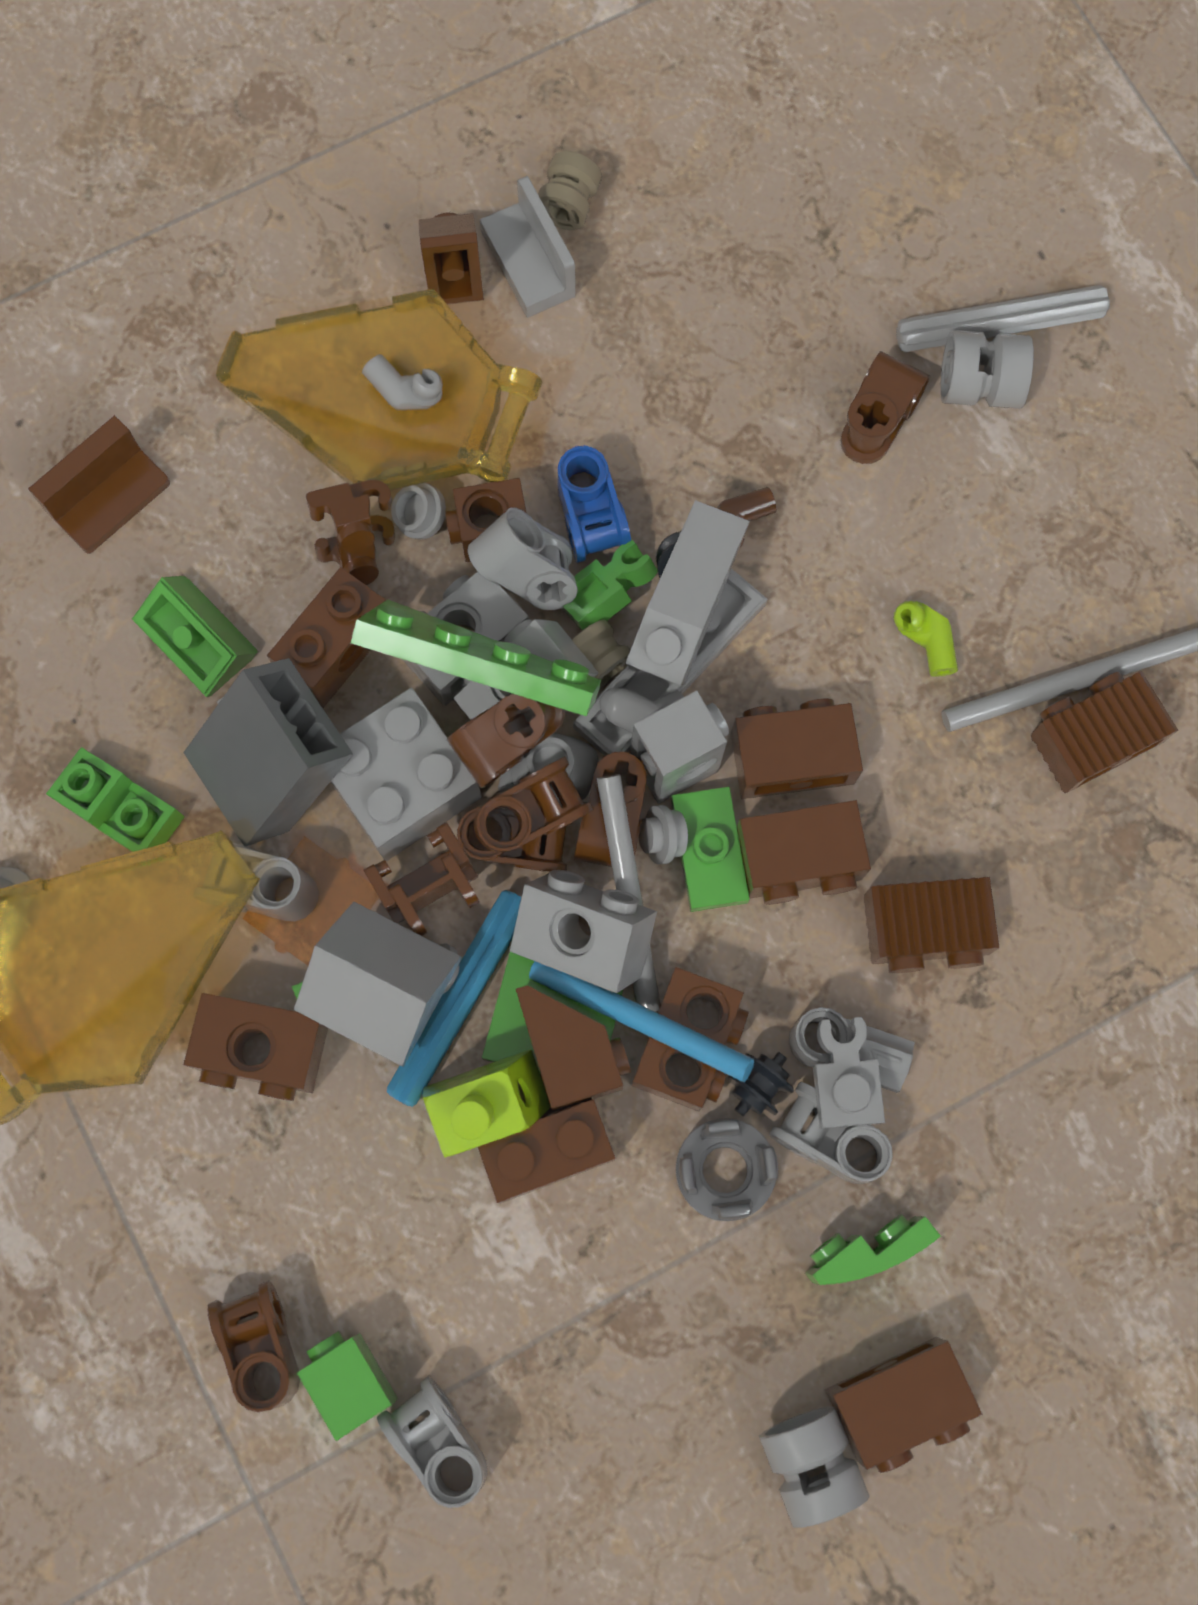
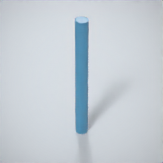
[529,962,754,1082]

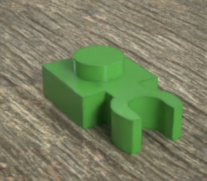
[562,540,658,631]

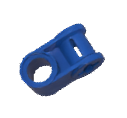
[558,446,631,563]

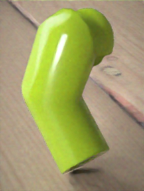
[893,601,958,677]

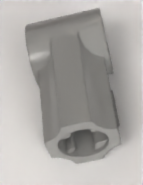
[789,1007,915,1093]

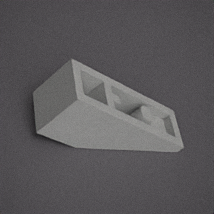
[626,500,750,685]

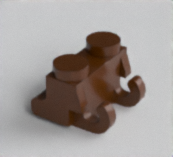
[306,480,396,585]
[363,822,480,936]

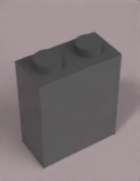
[183,658,353,847]

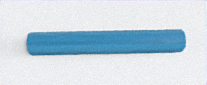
[387,890,522,1107]

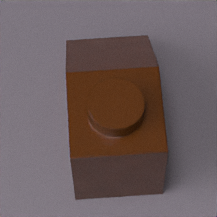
[418,212,484,306]
[516,985,631,1112]

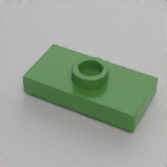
[671,787,750,912]

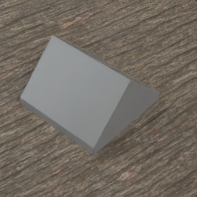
[294,901,462,1067]

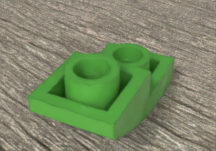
[46,747,185,864]
[805,1214,941,1285]

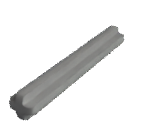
[896,285,1110,352]

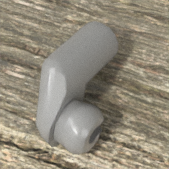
[362,354,443,410]
[600,687,684,733]

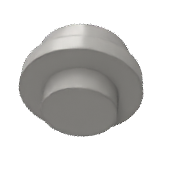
[391,482,446,540]
[639,805,688,864]

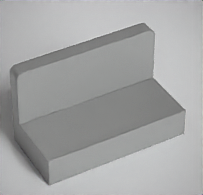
[480,176,575,318]

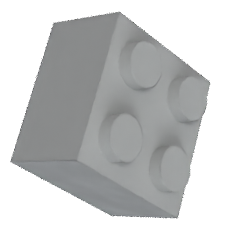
[330,687,482,862]

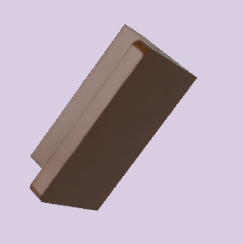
[28,415,170,554]

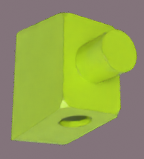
[423,1049,551,1158]

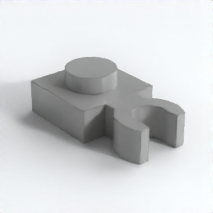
[813,1017,885,1129]

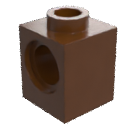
[445,478,527,562]

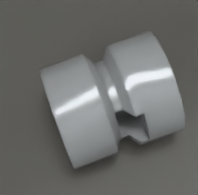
[940,330,1034,409]
[759,1406,870,1528]

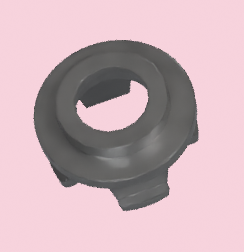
[676,1118,778,1221]

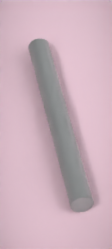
[597,774,661,1012]

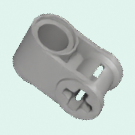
[468,508,578,610]
[195,839,319,922]
[769,1082,893,1184]
[377,1376,488,1508]

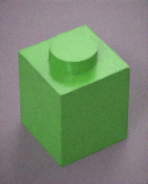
[297,1331,398,1441]

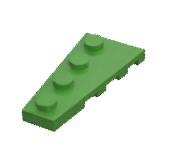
[351,599,602,716]

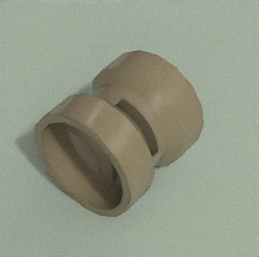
[538,151,602,230]

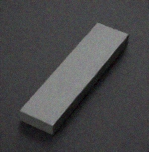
[573,568,767,756]

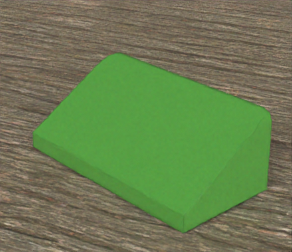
[132,576,258,697]

